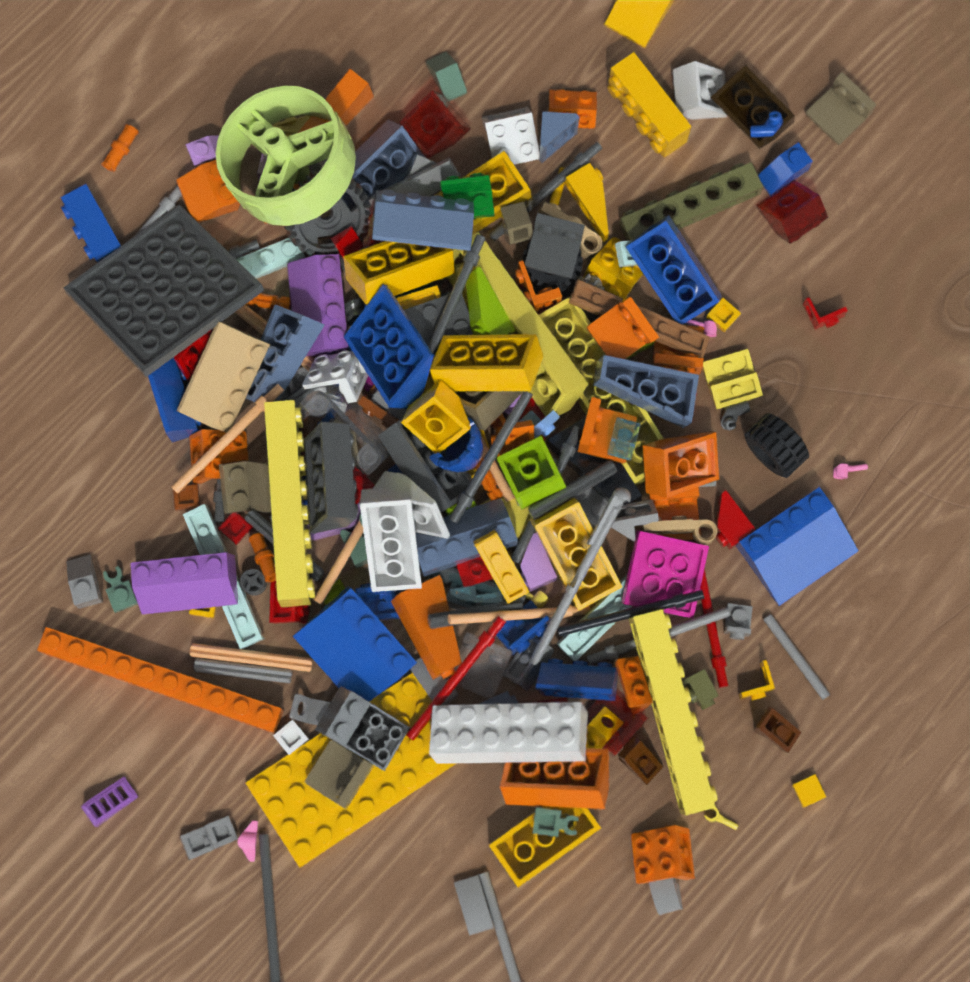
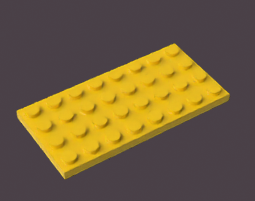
[246,673,457,868]

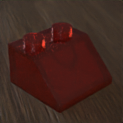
[399,90,471,158]
[756,180,829,244]

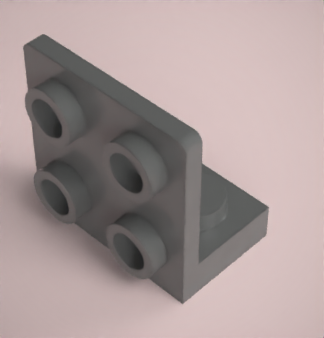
[525,213,585,279]

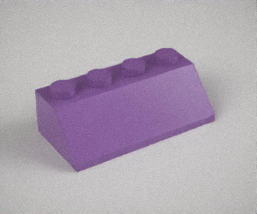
[287,254,348,357]
[131,552,238,615]

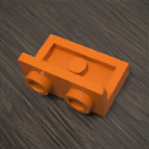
[549,90,597,129]
[615,656,653,714]

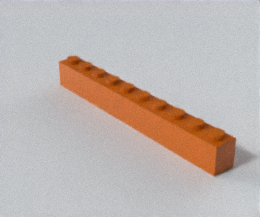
[37,627,284,734]

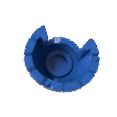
[429,417,483,472]

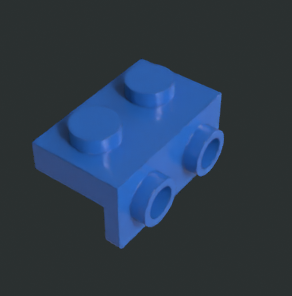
[355,583,406,621]
[496,600,551,655]

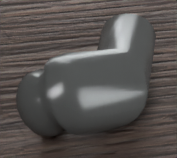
[721,401,750,431]

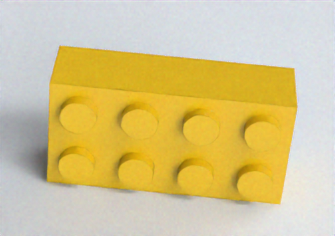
[608,52,691,158]
[434,151,532,235]
[343,241,455,305]
[430,334,544,391]
[529,498,622,611]
[489,806,601,888]

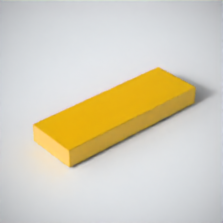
[473,530,529,603]

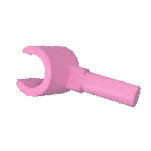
[685,319,717,337]
[833,463,868,479]

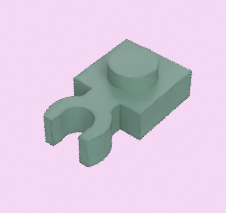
[103,566,138,613]
[532,808,578,837]

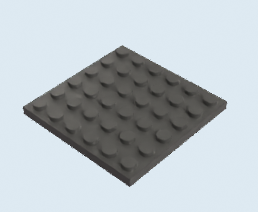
[63,205,264,377]

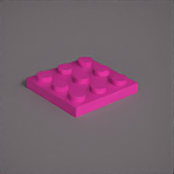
[621,530,709,619]

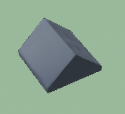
[539,112,580,163]

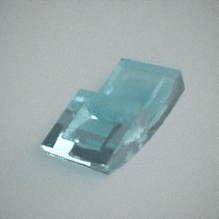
[449,585,502,604]

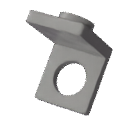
[289,693,331,725]

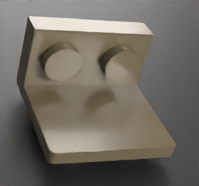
[806,72,877,145]
[219,460,272,513]
[305,740,373,810]

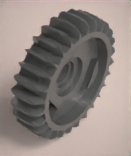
[284,172,372,256]

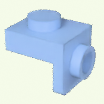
[518,410,560,439]

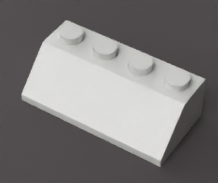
[360,488,422,592]

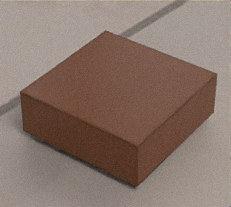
[173,483,200,511]

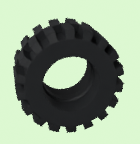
[522,241,583,296]
[744,413,809,478]

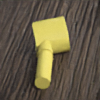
[525,590,549,608]
[704,807,738,830]

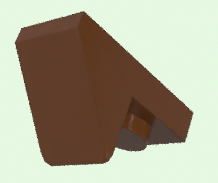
[755,706,802,753]
[618,736,663,785]

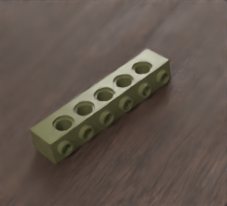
[619,162,763,241]

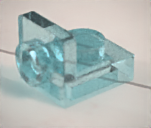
[607,417,641,460]

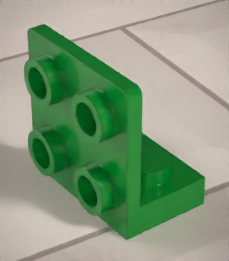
[440,173,495,219]

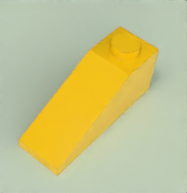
[565,163,609,243]

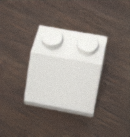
[673,61,728,119]

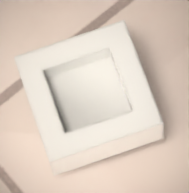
[273,720,309,755]

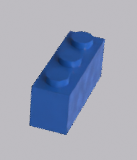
[61,184,121,263]

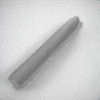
[194,658,292,683]

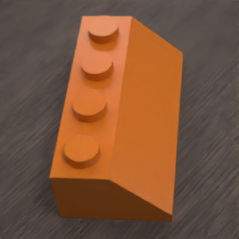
[500,748,609,809]

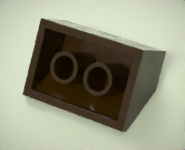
[710,65,795,149]

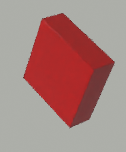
[218,512,253,545]

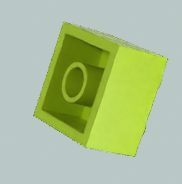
[496,436,566,509]

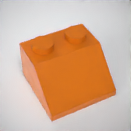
[176,160,240,223]

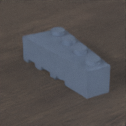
[246,304,325,402]
[593,355,699,428]

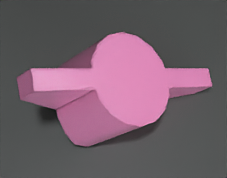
[238,820,258,862]

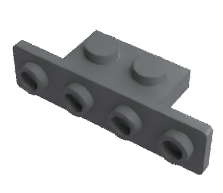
[429,567,526,610]

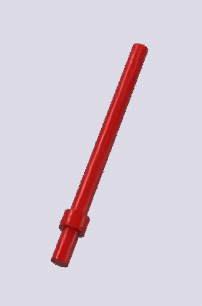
[693,542,729,688]
[406,616,506,741]

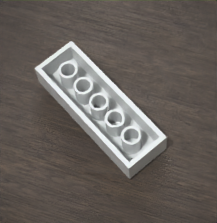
[429,702,588,764]

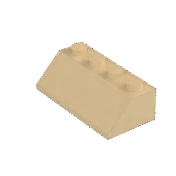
[177,322,270,433]

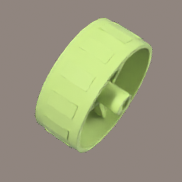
[216,86,356,226]

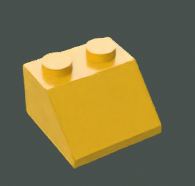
[401,380,471,453]

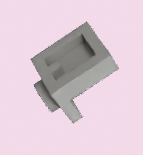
[724,603,753,640]

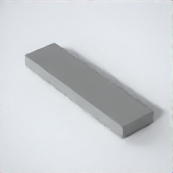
[367,158,461,215]

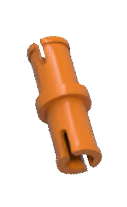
[101,124,139,172]
[248,533,276,582]

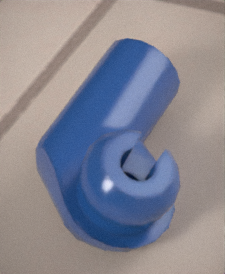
[751,111,783,138]

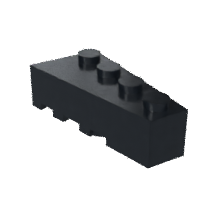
[548,416,642,505]

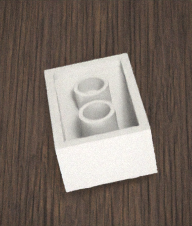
[373,471,450,539]

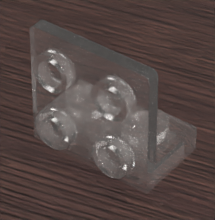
[448,632,512,699]

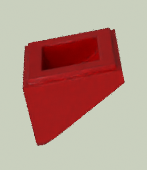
[331,226,363,259]

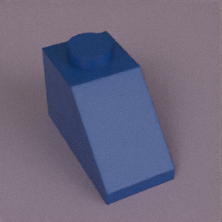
[758,142,813,196]

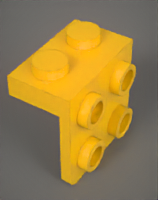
[583,237,644,299]

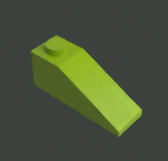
[466,266,516,335]

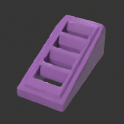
[81,777,139,827]

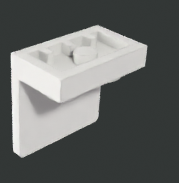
[482,107,539,164]
[302,350,368,403]

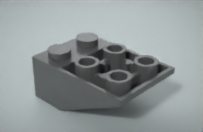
[315,686,410,771]

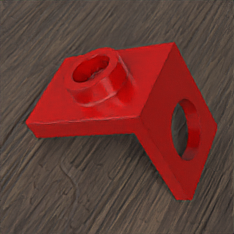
[803,297,848,330]
[457,557,495,588]

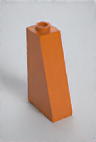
[298,69,374,133]
[391,575,462,680]

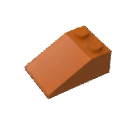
[643,431,719,498]

